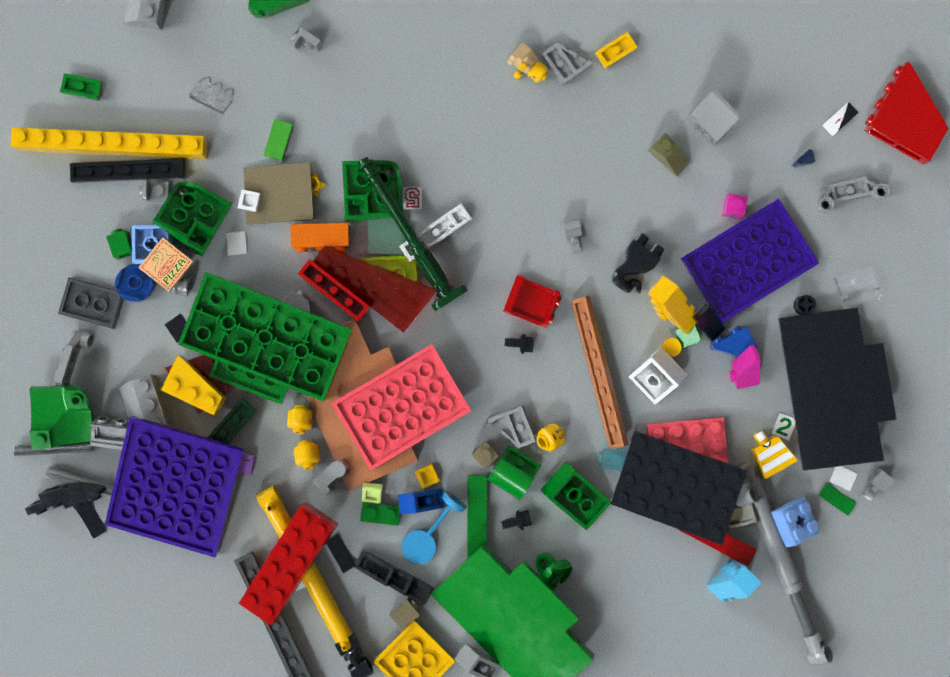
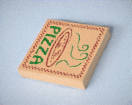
[138,238,194,292]

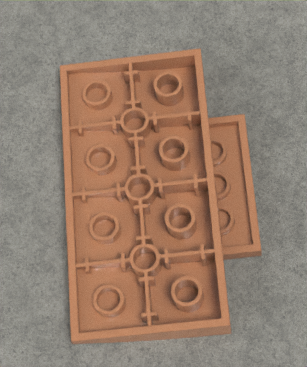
[306,320,418,491]

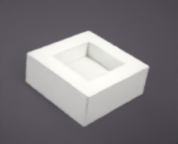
[238,189,262,213]

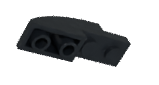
[25,482,106,515]

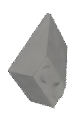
[687,89,742,145]

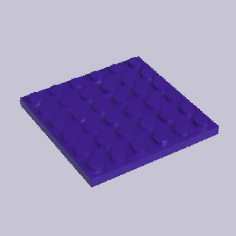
[105,416,244,558]

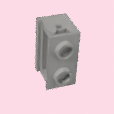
[90,416,128,450]

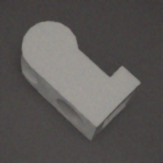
[313,459,350,495]

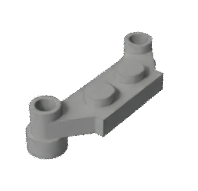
[816,176,891,213]
[54,330,94,386]

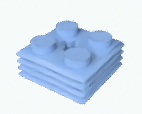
[132,225,173,265]
[771,497,820,547]

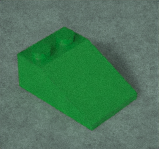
[540,461,612,531]

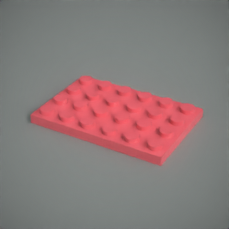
[331,344,471,470]

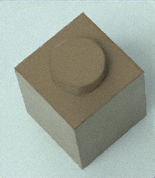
[471,442,499,469]
[389,597,421,630]

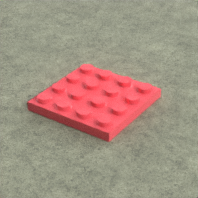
[646,417,728,463]

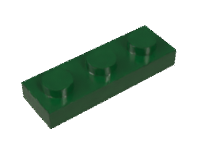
[207,398,257,444]

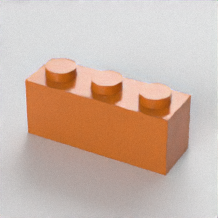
[290,223,350,253]

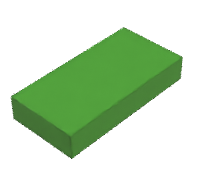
[264,119,293,161]

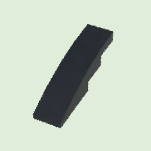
[354,550,434,605]

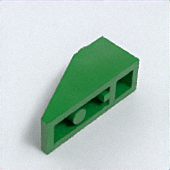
[248,0,309,18]

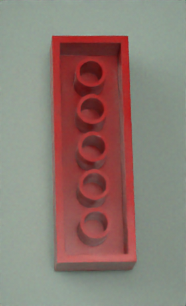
[238,502,339,626]

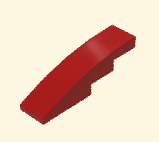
[678,529,757,567]

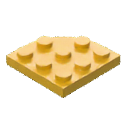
[373,620,455,677]

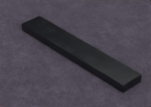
[70,158,186,183]

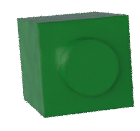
[106,229,132,260]

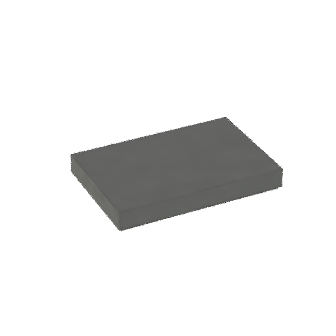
[58,277,123,329]

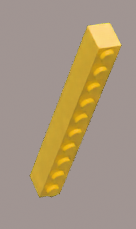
[10,127,208,160]

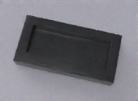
[692,304,726,342]

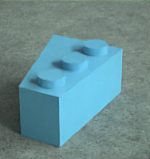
[706,559,762,603]

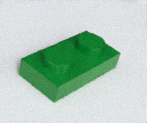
[60,73,103,101]
[360,502,400,526]

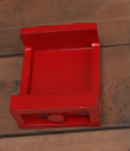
[503,275,562,328]

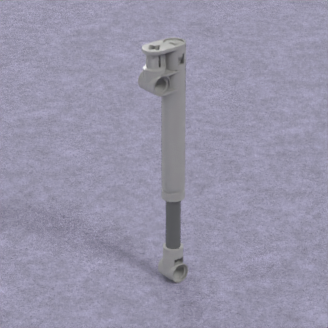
[736,460,833,666]

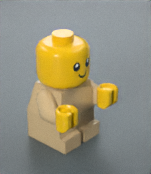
[507,42,548,83]

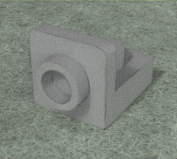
[291,28,323,51]
[140,180,170,202]

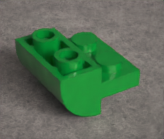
[487,445,541,500]

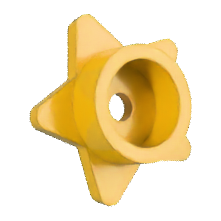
[312,173,326,197]

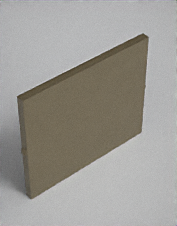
[243,162,314,225]

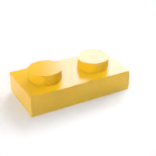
[595,32,638,69]

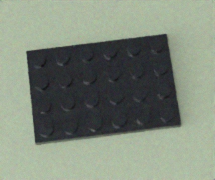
[611,431,748,545]

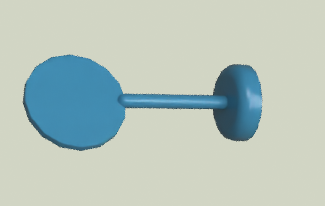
[402,491,467,564]

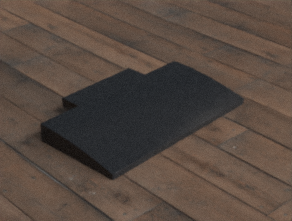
[778,308,897,471]

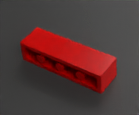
[298,259,372,323]

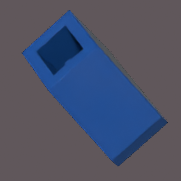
[709,326,757,357]

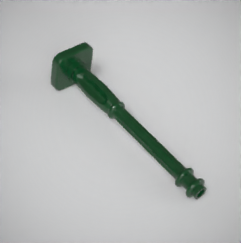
[358,157,468,311]

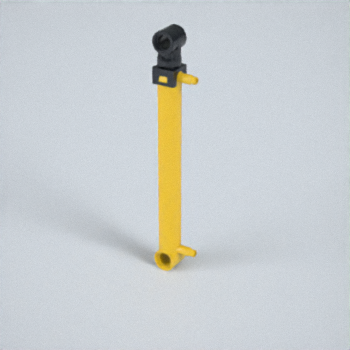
[256,485,374,677]

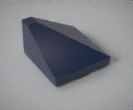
[792,149,815,168]

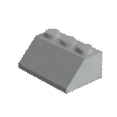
[124,0,167,30]
[119,374,173,428]

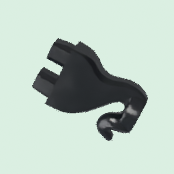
[612,233,664,293]

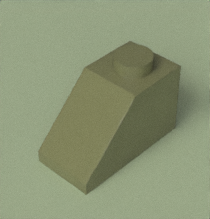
[649,133,690,177]

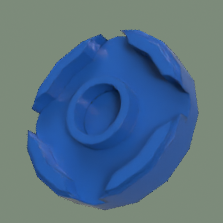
[115,264,155,303]

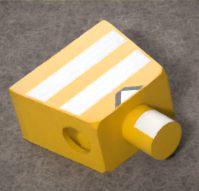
[751,430,798,479]

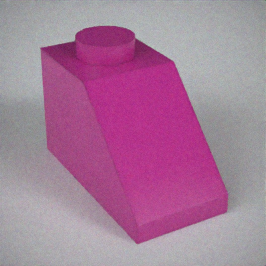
[729,345,760,389]

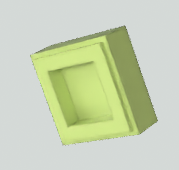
[362,482,383,504]

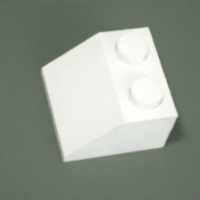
[629,347,688,404]

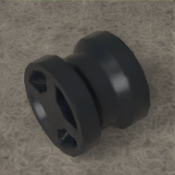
[793,295,816,315]

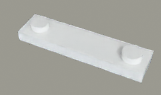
[399,203,472,262]

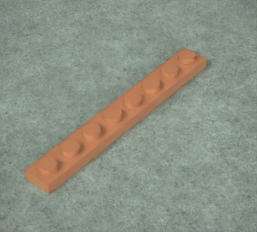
[571,296,629,449]

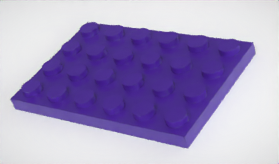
[680,199,819,323]

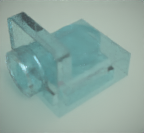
[597,448,627,472]

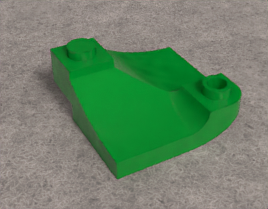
[342,160,403,223]
[153,181,232,257]
[29,386,94,449]

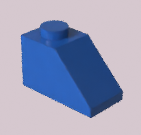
[398,489,444,514]

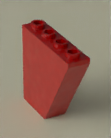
[864,62,949,165]

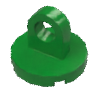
[535,553,573,590]

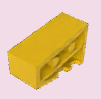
[648,276,697,334]

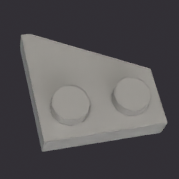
[541,43,593,85]
[488,405,536,449]

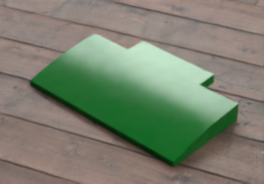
[178,272,352,404]
[431,543,595,677]

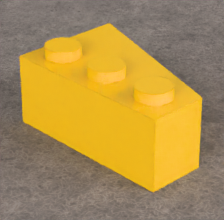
[161,355,227,415]

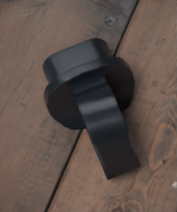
[504,334,534,354]
[501,510,532,530]

